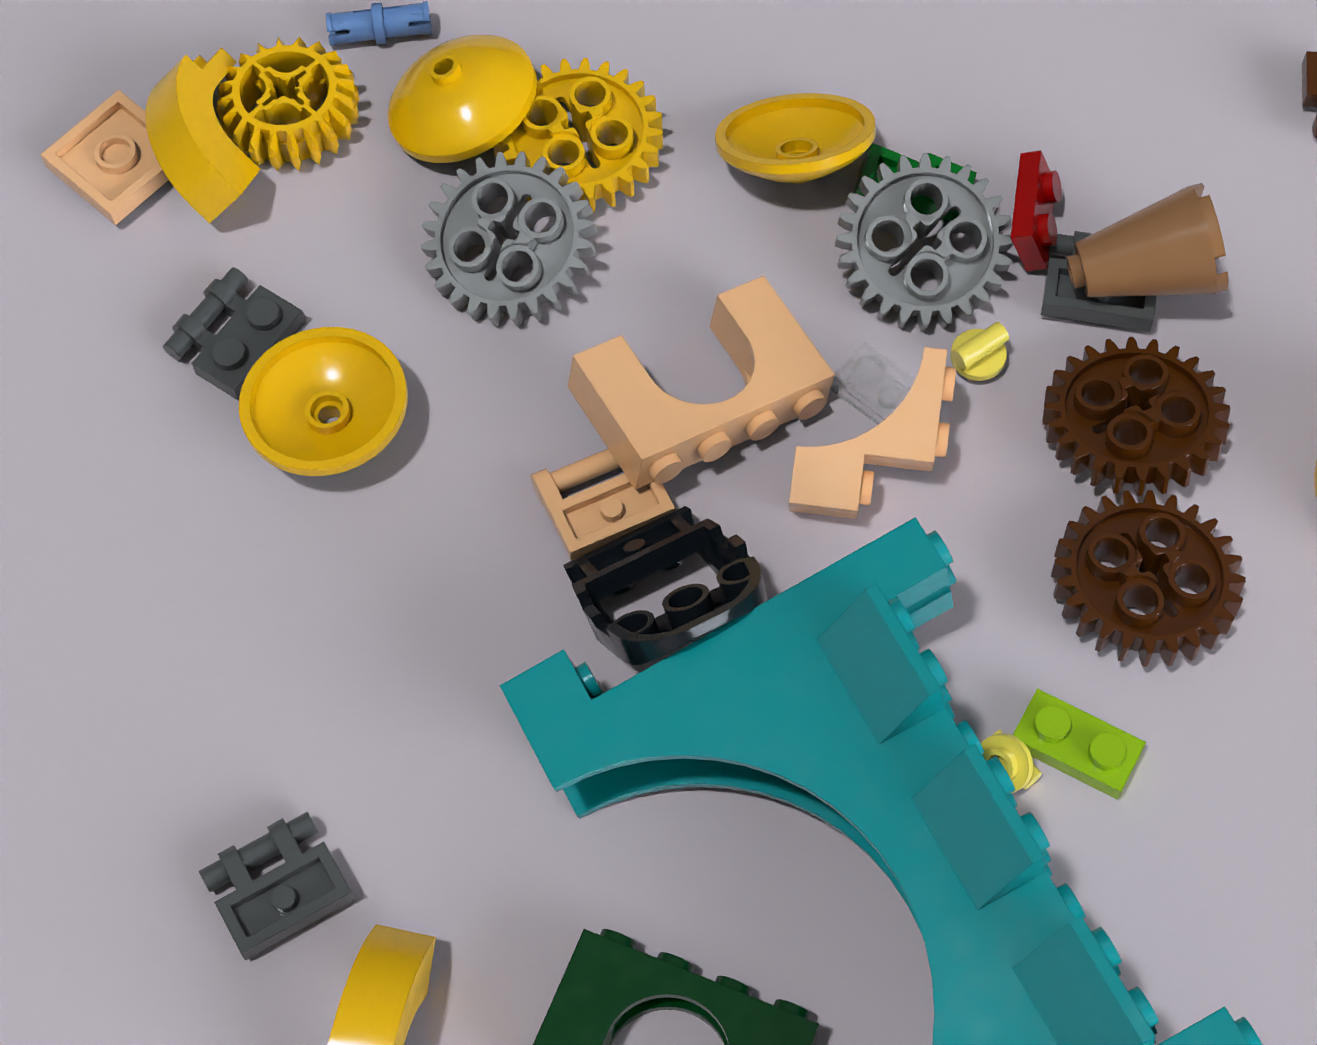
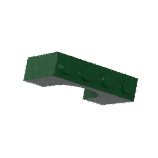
[533,929,819,1045]

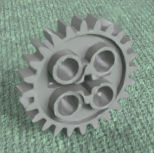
[421,151,598,327]
[835,153,1013,331]

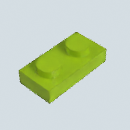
[1013,688,1146,800]

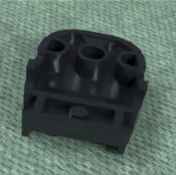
[563,506,767,665]

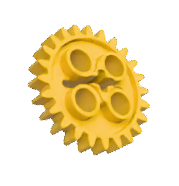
[493,58,663,212]

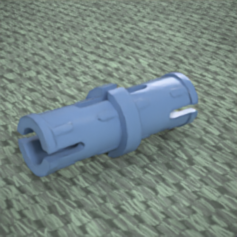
[326,1,432,46]

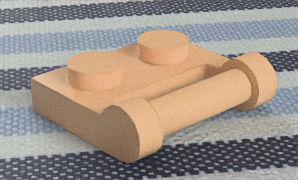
[530,448,675,561]

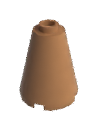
[1066,183,1229,297]

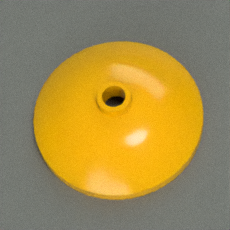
[388,35,537,163]
[715,93,876,183]
[239,327,408,476]

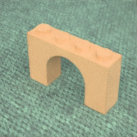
[568,276,835,490]

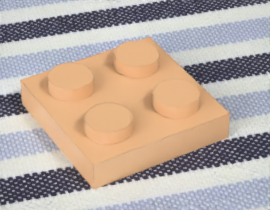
[40,90,169,225]

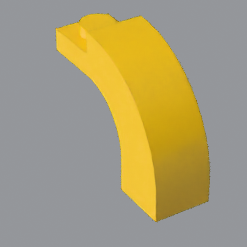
[145,47,261,224]
[328,924,436,1045]

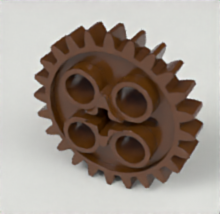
[1042,337,1230,496]
[1051,490,1246,667]

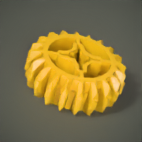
[217,36,360,172]

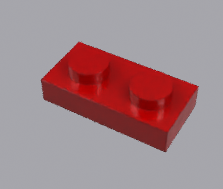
[1010,150,1062,271]

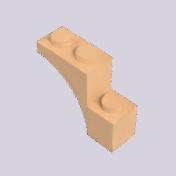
[789,347,956,519]

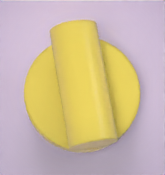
[950,322,1009,381]
[981,730,1042,793]

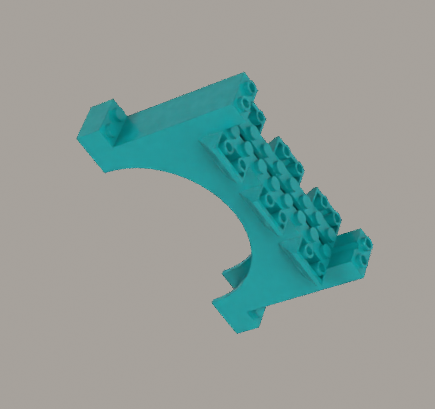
[499,517,1263,1045]

